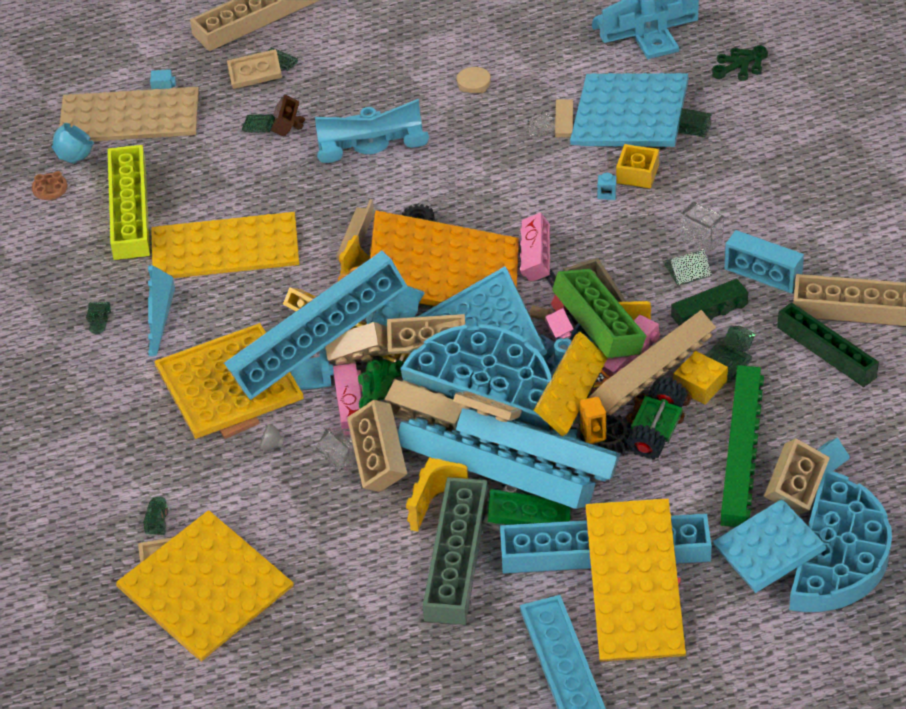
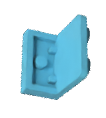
[291,347,334,390]

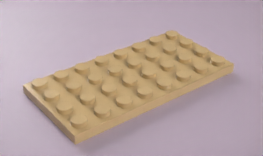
[59,87,199,141]

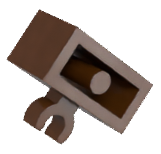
[269,94,305,136]

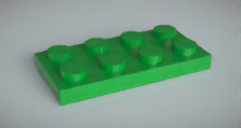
[487,489,570,525]

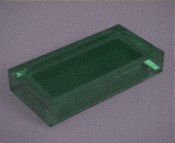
[267,47,298,71]
[241,114,276,133]

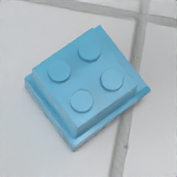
[366,286,425,326]

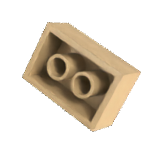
[325,322,389,365]
[764,438,830,515]

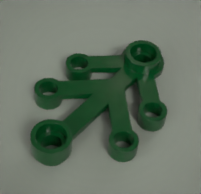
[712,45,768,81]

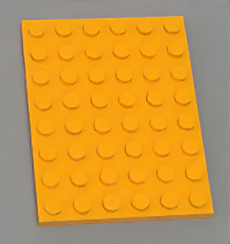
[370,210,519,306]

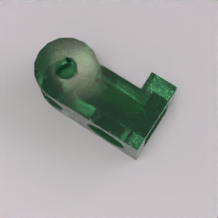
[143,496,168,535]

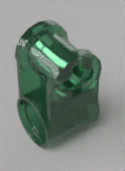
[86,302,111,334]

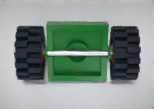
[626,377,687,460]

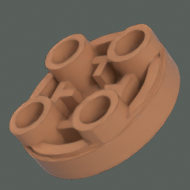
[32,171,68,200]

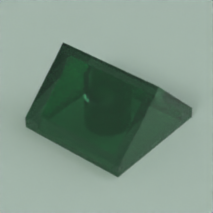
[663,249,712,286]

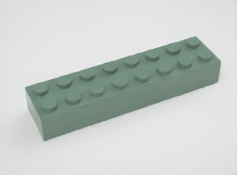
[423,477,488,625]

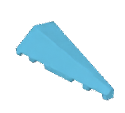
[148,265,175,356]

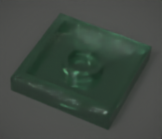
[705,340,752,383]

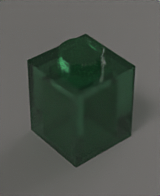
[723,325,756,352]

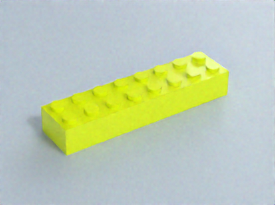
[108,145,150,260]

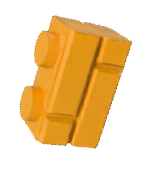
[580,397,606,444]

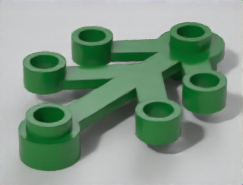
[358,360,404,409]

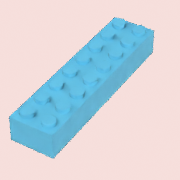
[456,407,621,482]

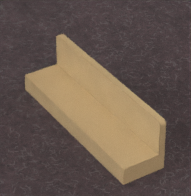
[336,199,374,260]

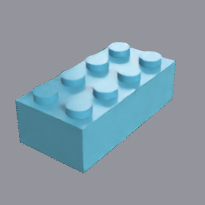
[724,230,804,293]

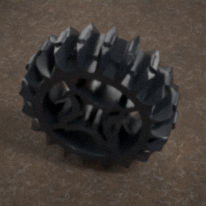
[580,414,632,456]

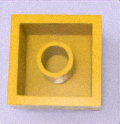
[616,144,659,189]
[673,351,728,405]

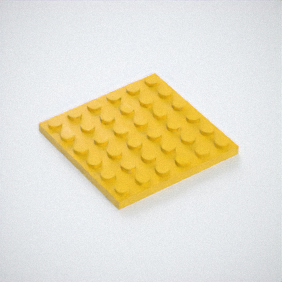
[154,323,304,439]
[116,510,294,662]

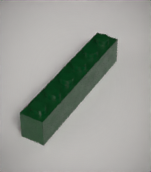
[777,302,879,387]

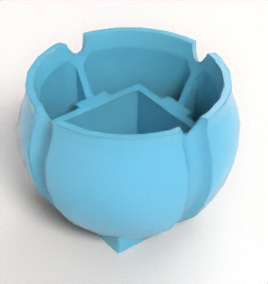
[52,123,94,164]

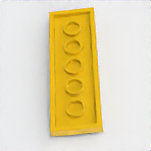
[534,332,608,437]

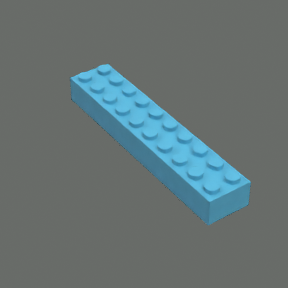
[224,251,408,400]
[398,418,596,509]
[500,514,712,573]

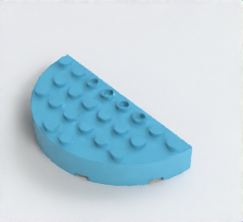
[401,324,552,430]
[789,470,892,612]

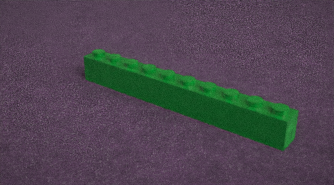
[720,365,764,527]

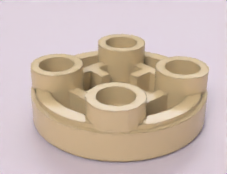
[457,67,491,93]

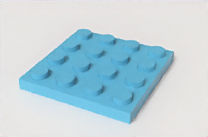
[713,500,826,593]

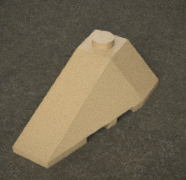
[387,314,465,354]

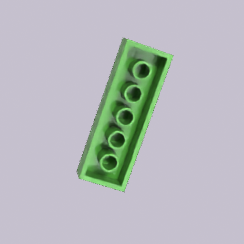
[552,269,646,358]

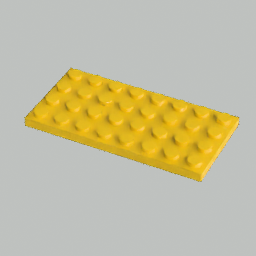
[151,212,299,278]
[585,498,686,662]

